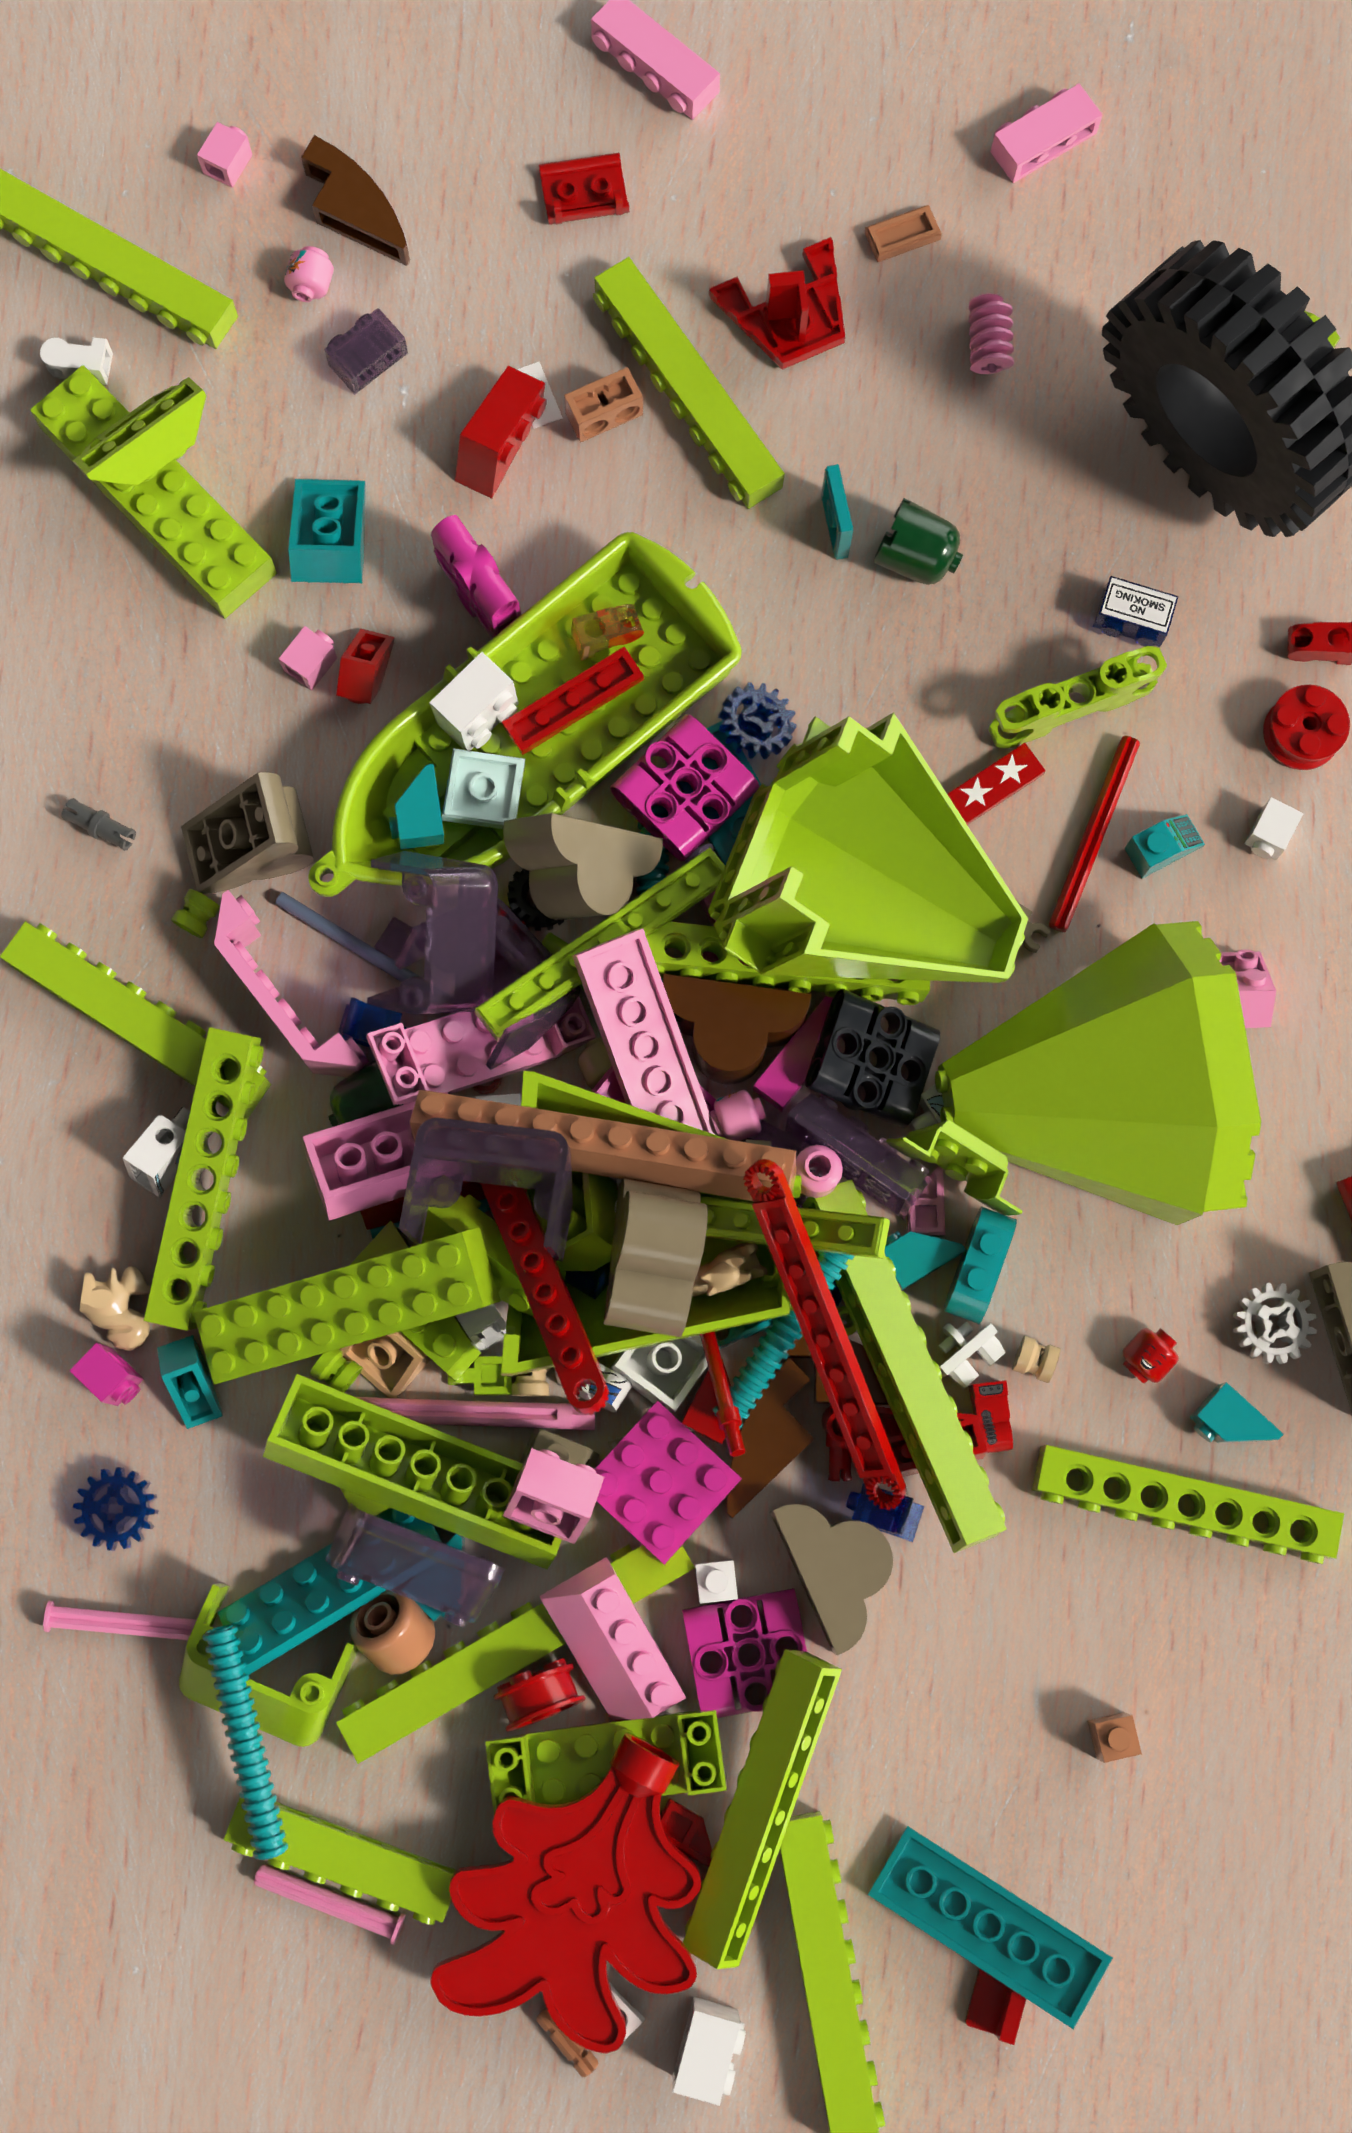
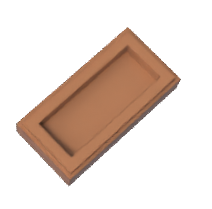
[865,205,942,263]

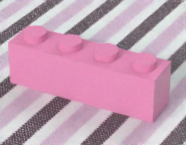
[591,0,720,120]

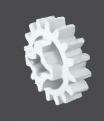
[1233,1283,1317,1364]

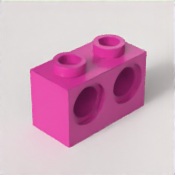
[69,1343,144,1406]

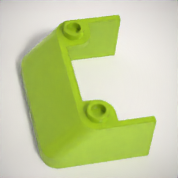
[179,1583,358,1747]

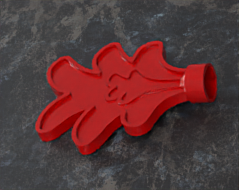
[430,1733,701,2054]

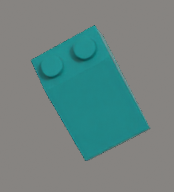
[288,479,366,584]

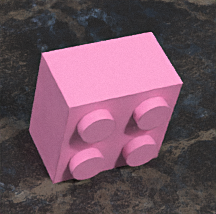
[503,1448,604,1544]

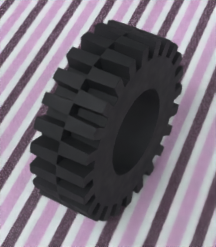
[1102,240,1352,537]

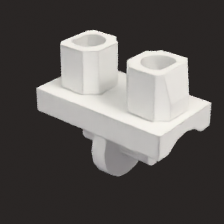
[938,1322,1006,1389]

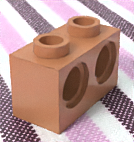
[564,367,643,443]

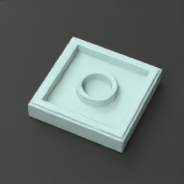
[442,749,525,829]

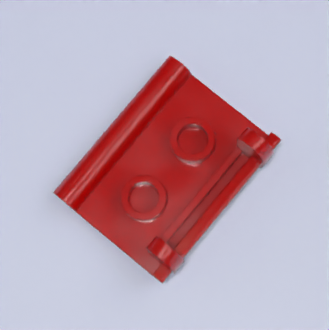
[539,153,630,225]

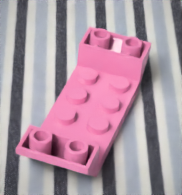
[214,890,369,1077]
[366,988,596,1105]

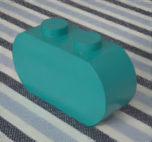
[944,1206,1017,1324]

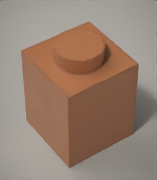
[1087,1712,1142,1763]

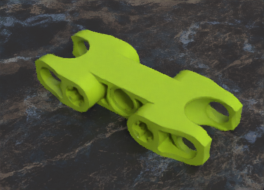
[988,646,1167,748]

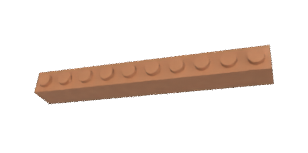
[409,1089,796,1201]

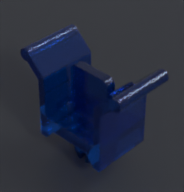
[338,997,407,1048]
[846,1483,924,1542]

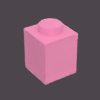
[197,122,252,188]
[279,626,337,691]

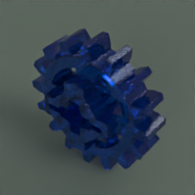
[718,682,797,760]
[73,1467,159,1551]

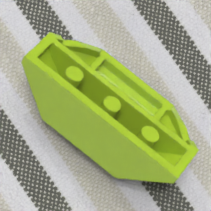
[73,377,207,486]

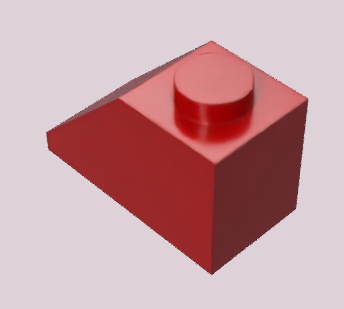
[336,629,395,704]
[682,1359,731,1445]

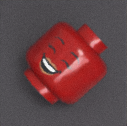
[1123,1328,1179,1384]

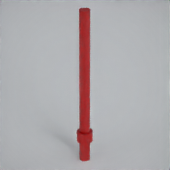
[700,1331,746,1457]

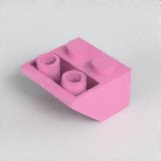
[1219,950,1276,1028]

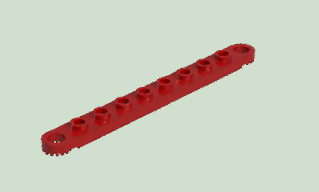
[471,1154,609,1415]
[743,1159,907,1510]

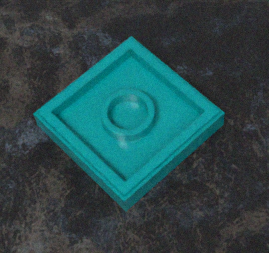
[821,464,854,560]

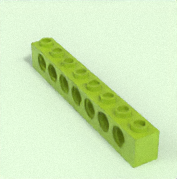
[646,922,930,1005]
[144,1027,264,1331]
[1032,1445,1344,1564]

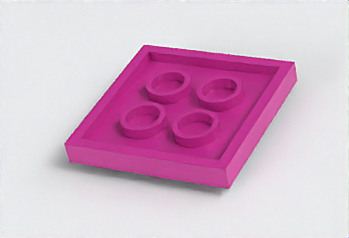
[594,1400,742,1565]

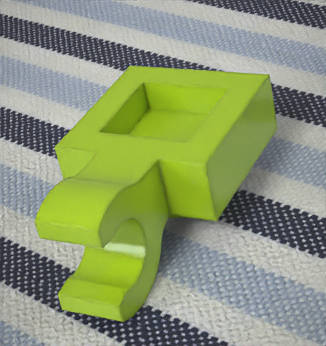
[448,1356,512,1395]

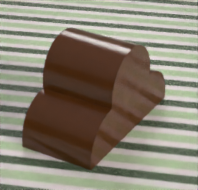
[663,974,811,1085]

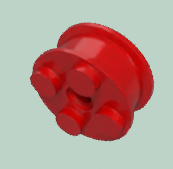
[1263,684,1350,770]
[493,1658,586,1732]

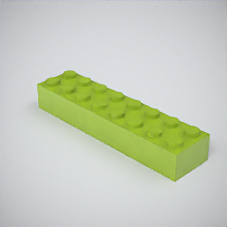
[30,365,277,619]
[193,1227,501,1385]
[263,1374,562,1570]

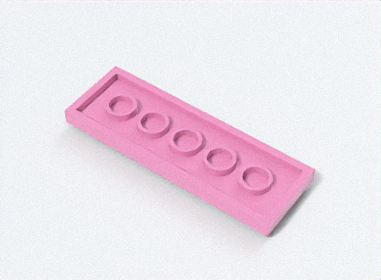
[572,929,717,1135]

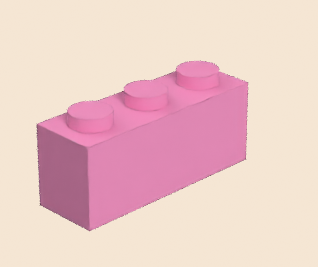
[990,83,1102,183]

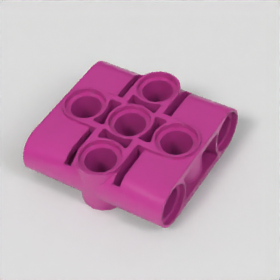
[431,515,521,639]
[610,714,760,861]
[682,1588,807,1719]

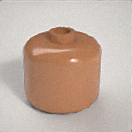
[349,1587,436,1675]

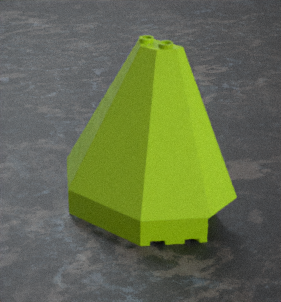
[708,712,1028,983]
[935,921,1261,1225]

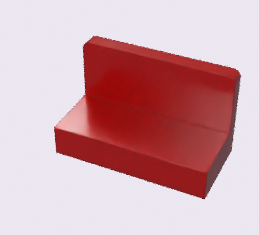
[765,270,809,342]
[965,1968,1026,2045]

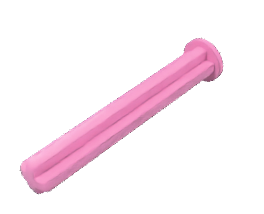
[43,1601,197,1640]
[254,1864,406,1945]

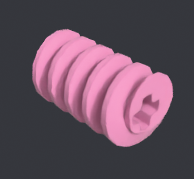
[968,293,1014,374]

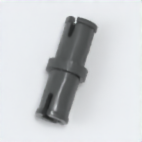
[62,798,136,851]

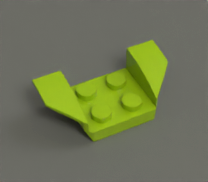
[886,1120,1022,1215]

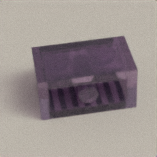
[324,308,408,395]

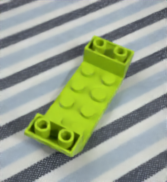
[485,1710,727,1814]

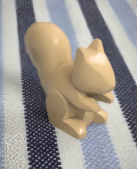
[692,1243,768,1297]
[80,1266,151,1351]

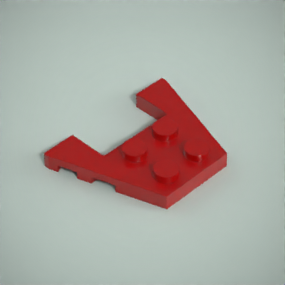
[709,237,846,370]

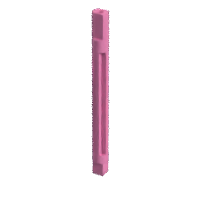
[356,1397,596,1430]

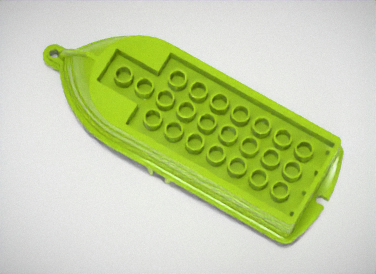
[308,532,742,897]

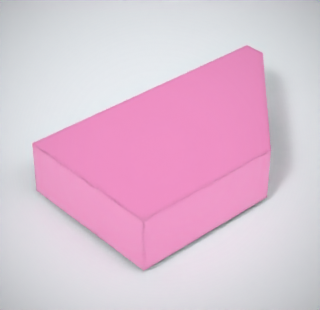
[907,1167,945,1236]

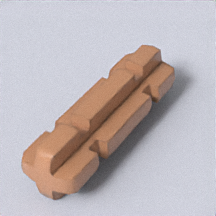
[536,2007,598,2078]

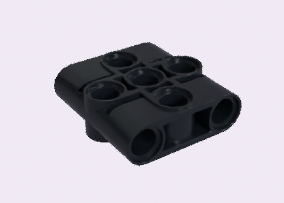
[805,989,940,1128]

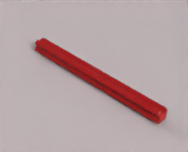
[1049,735,1140,933]

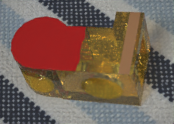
[571,604,644,661]

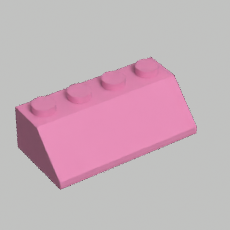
[539,1557,686,1721]

